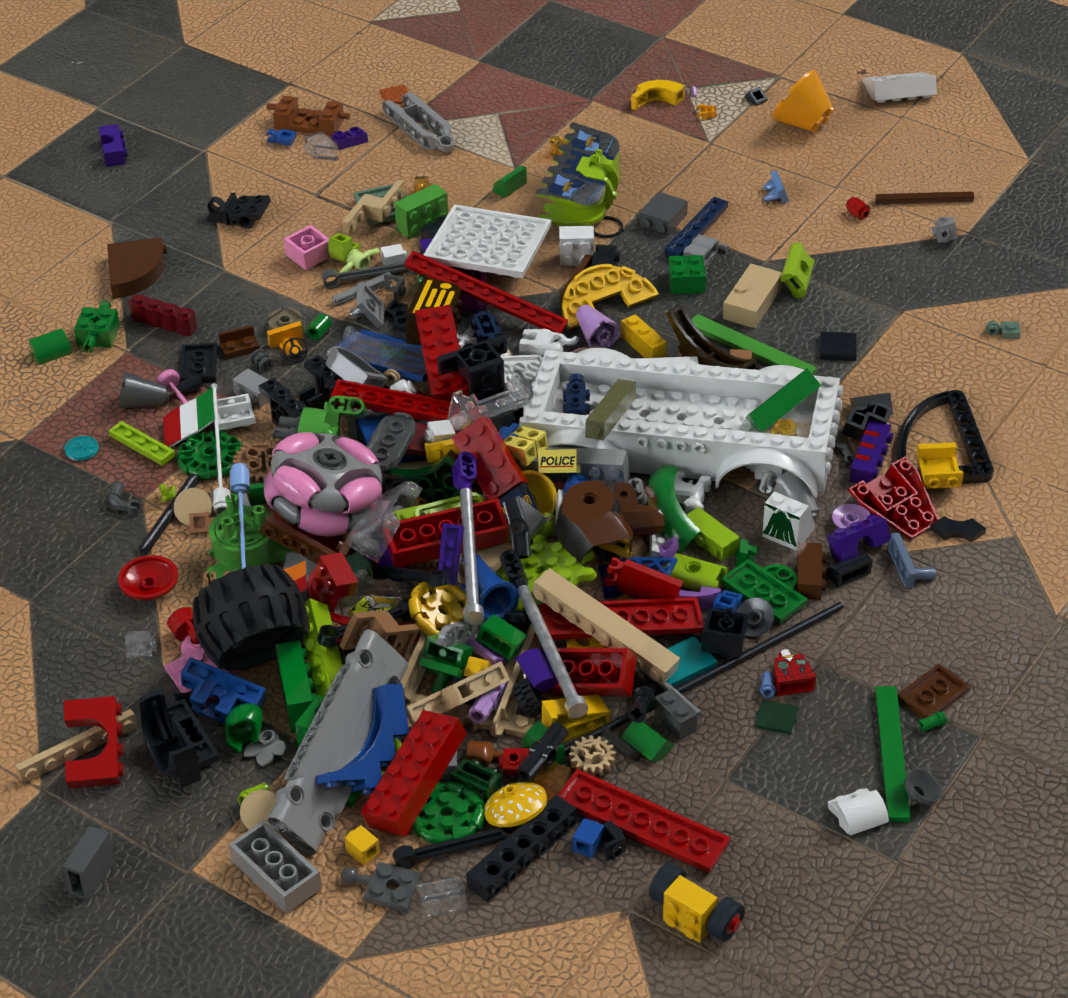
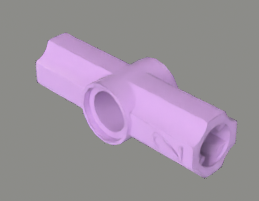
[469,682,508,724]

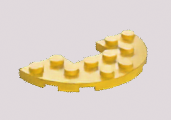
[562,264,659,331]

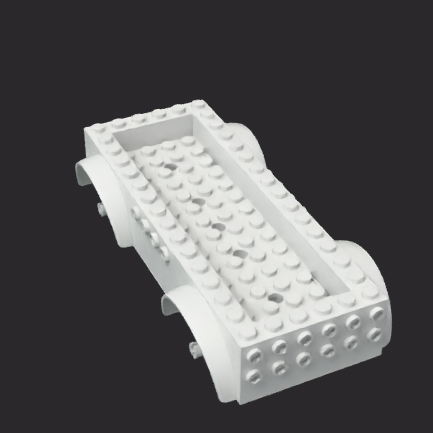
[519,348,843,498]

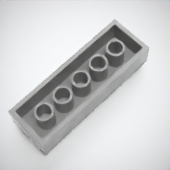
[514,446,631,483]

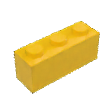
[621,314,667,358]

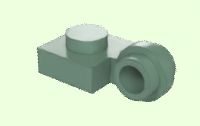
[985,321,1020,339]

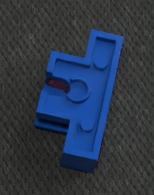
[181,657,266,724]

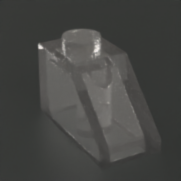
[304,131,338,161]

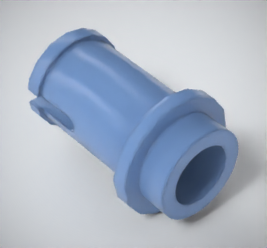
[760,671,776,698]

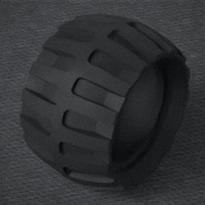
[193,564,308,671]

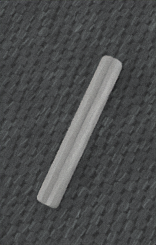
[331,272,393,305]

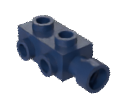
[470,311,502,342]
[563,374,590,415]

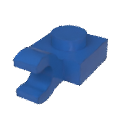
[267,129,297,146]

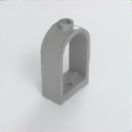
[325,346,388,388]

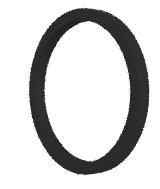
[594,216,623,238]

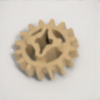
[569,735,616,776]

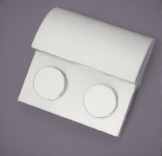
[217,393,256,431]
[828,788,889,835]

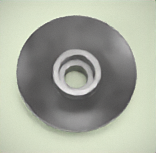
[737,598,774,637]

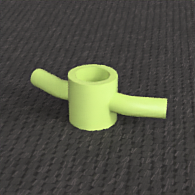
[339,248,380,273]

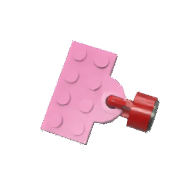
[165,607,243,695]

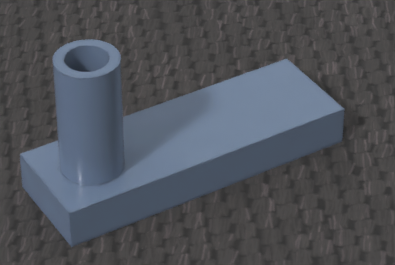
[887,533,936,588]

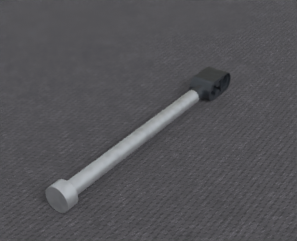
[500,550,588,718]

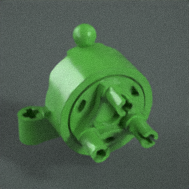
[205,493,295,579]

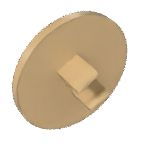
[174,488,212,526]
[240,790,276,830]

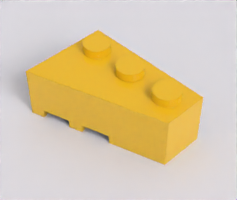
[541,694,610,743]

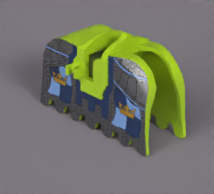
[535,122,620,226]

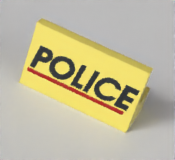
[538,449,581,473]

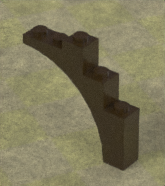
[666,304,760,370]

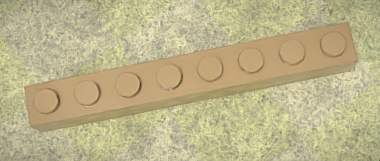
[532,568,680,685]

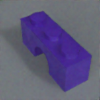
[99,124,127,167]
[827,515,890,561]

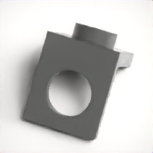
[384,274,406,302]

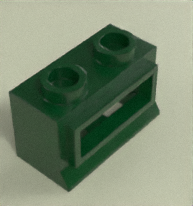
[450,758,502,803]

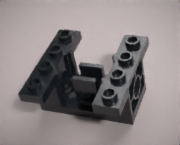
[437,334,508,413]
[258,355,353,427]

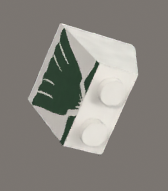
[762,492,815,551]

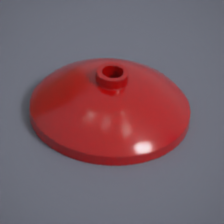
[118,555,178,601]

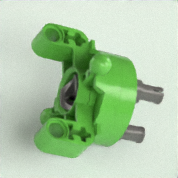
[272,395,366,439]

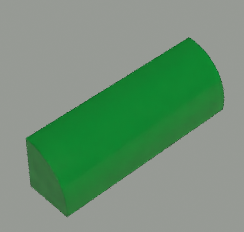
[746,368,821,432]

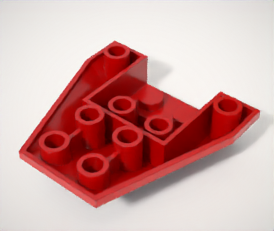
[848,456,939,540]

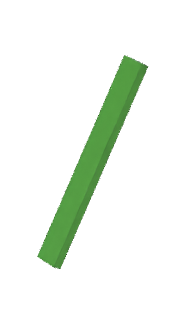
[691,314,817,375]

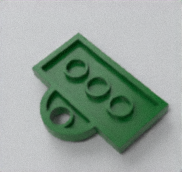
[721,559,808,625]

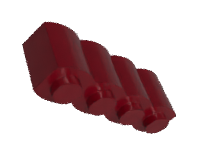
[128,294,198,336]

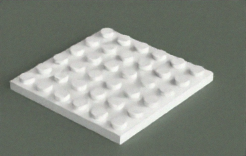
[424,204,551,278]

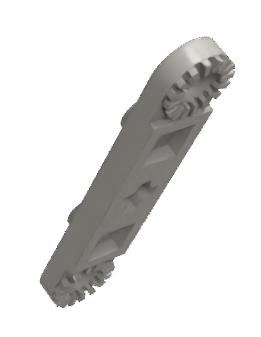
[438,620,485,647]

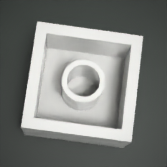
[559,226,594,266]

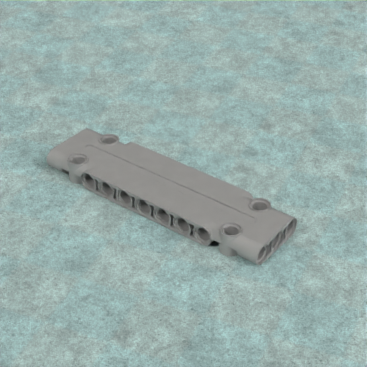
[267,630,408,855]

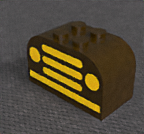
[406,278,463,346]

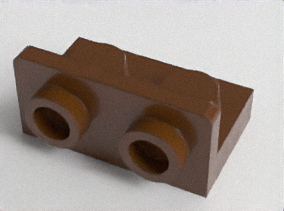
[218,325,260,359]

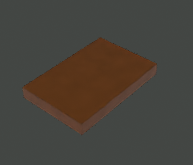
[897,663,971,719]

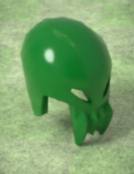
[224,703,263,753]

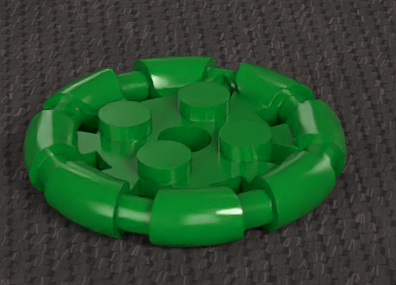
[177,431,243,480]
[411,781,485,844]

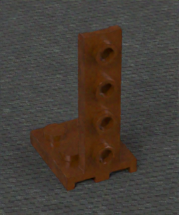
[259,516,361,565]

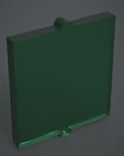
[755,700,798,734]

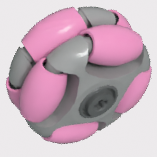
[264,432,382,537]

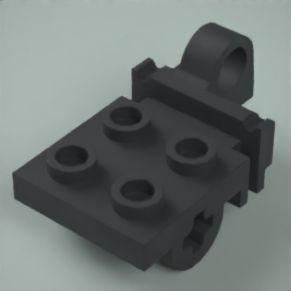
[206,193,271,229]

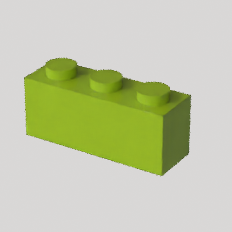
[687,507,740,562]

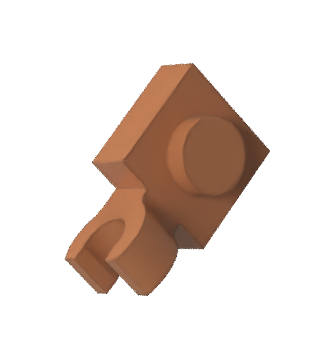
[189,512,215,533]

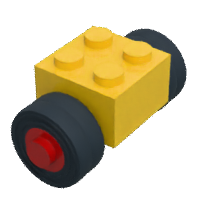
[649,862,745,943]

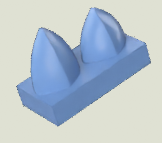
[763,170,789,204]

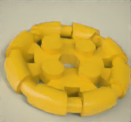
[409,582,467,636]

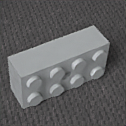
[229,820,322,914]

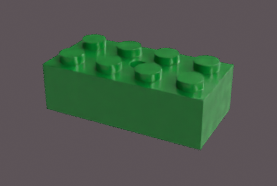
[275,640,316,733]

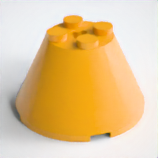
[772,70,835,133]

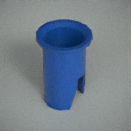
[457,555,520,621]

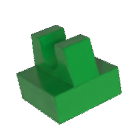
[735,539,757,566]

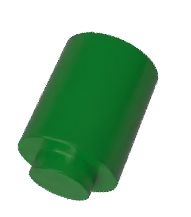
[306,314,332,340]

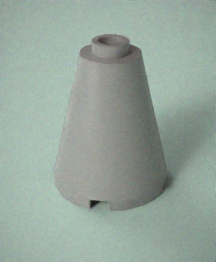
[771,471,819,520]

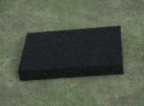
[179,343,218,383]

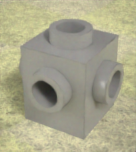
[932,217,958,243]

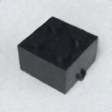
[701,608,749,657]

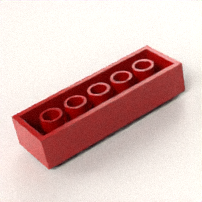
[415,305,469,403]
[384,498,509,568]
[360,710,467,837]

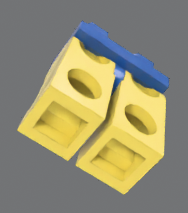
[499,423,548,466]

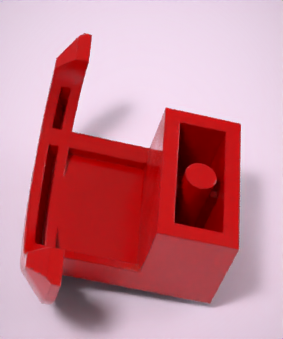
[307,552,358,625]

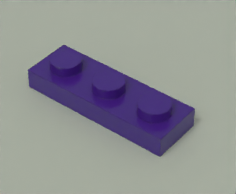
[438,523,463,586]

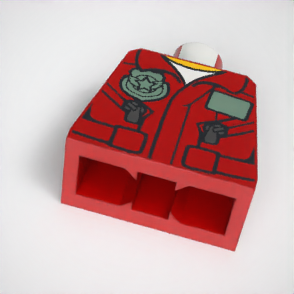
[773,649,816,696]

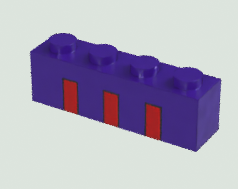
[849,420,893,484]

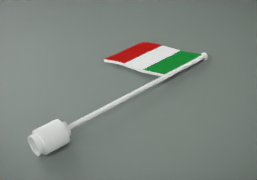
[163,383,231,515]

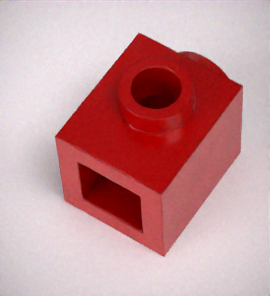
[499,748,529,775]

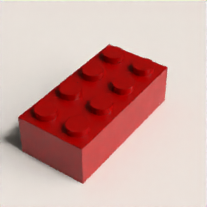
[451,416,529,500]
[549,648,637,697]

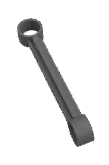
[321,259,418,289]

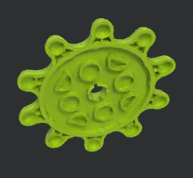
[492,534,597,611]

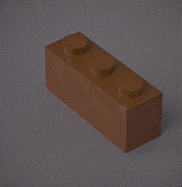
[797,542,826,600]

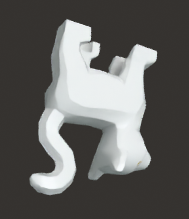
[519,329,579,357]
[674,471,711,515]

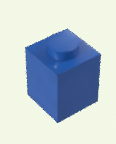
[573,818,604,858]

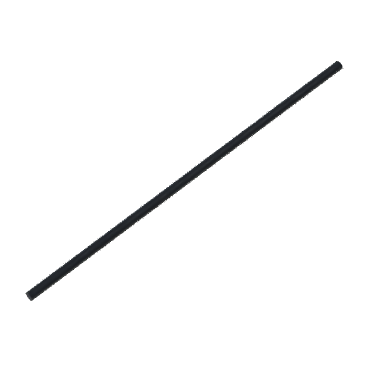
[564,602,844,755]

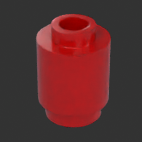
[846,197,870,220]

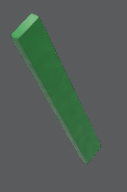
[875,686,910,823]

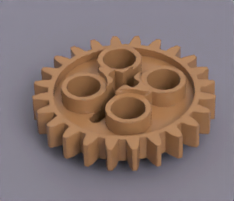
[233,440,278,484]

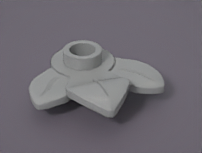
[244,730,286,767]

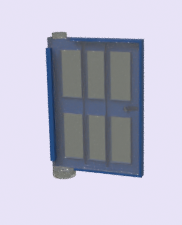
[327,326,427,382]

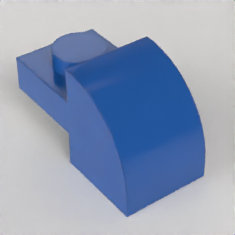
[713,590,743,614]

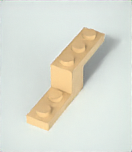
[342,180,405,236]
[406,661,510,727]

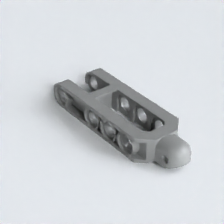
[382,92,454,153]

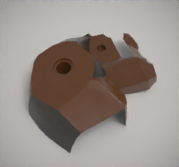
[554,479,665,563]

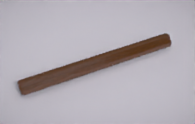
[875,191,974,204]

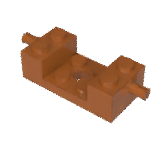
[267,96,350,136]

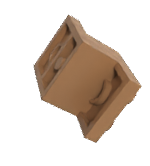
[339,610,419,659]

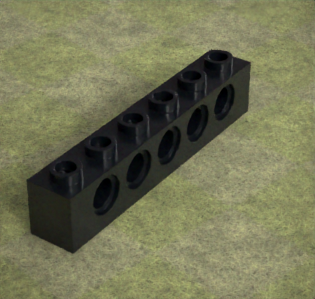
[466,795,577,902]

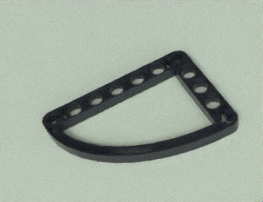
[897,390,994,484]

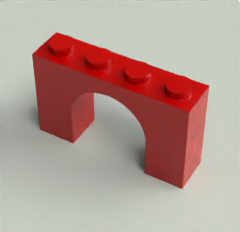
[64,696,124,789]

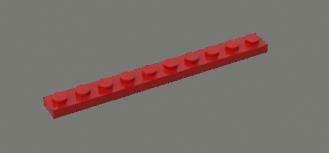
[404,251,568,334]

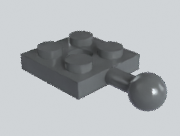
[341,861,421,913]

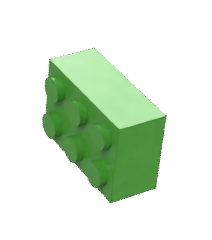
[395,184,448,239]

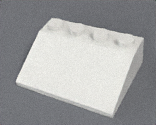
[862,72,937,103]

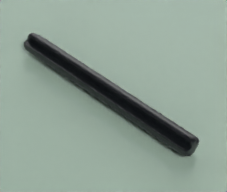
[139,473,199,554]

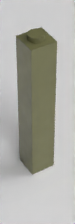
[585,379,636,440]

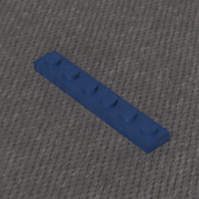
[664,197,728,256]

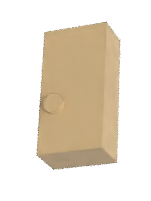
[723,263,782,328]

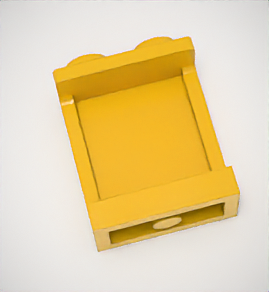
[916,442,964,489]

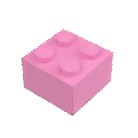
[284,225,330,270]

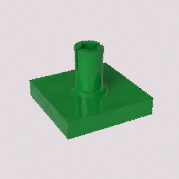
[419,657,465,694]

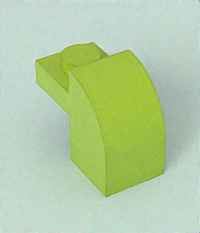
[328,233,361,263]

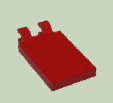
[603,557,683,599]

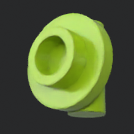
[159,484,176,502]

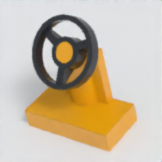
[267,321,308,363]

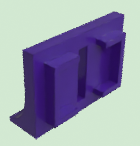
[330,126,368,150]

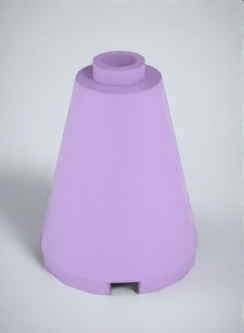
[576,305,619,348]

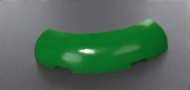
[647,464,700,553]

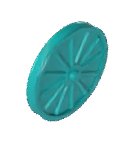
[65,436,99,461]

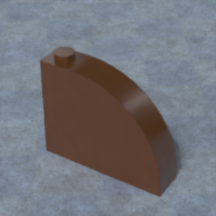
[107,237,167,299]

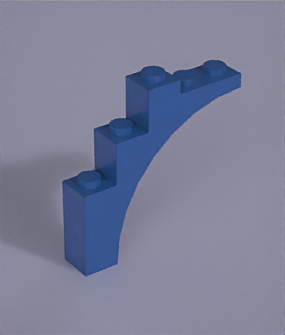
[316,684,409,795]

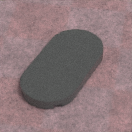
[366,412,417,472]

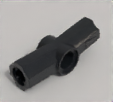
[503,497,531,559]
[516,722,569,782]

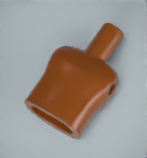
[466,740,503,765]

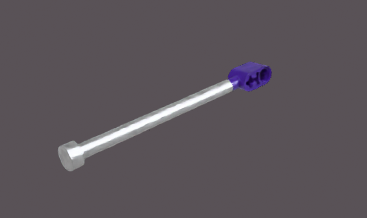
[452,451,484,625]

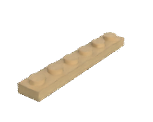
[15,709,137,784]

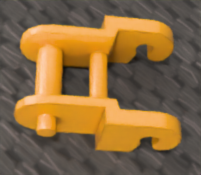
[696,104,717,120]

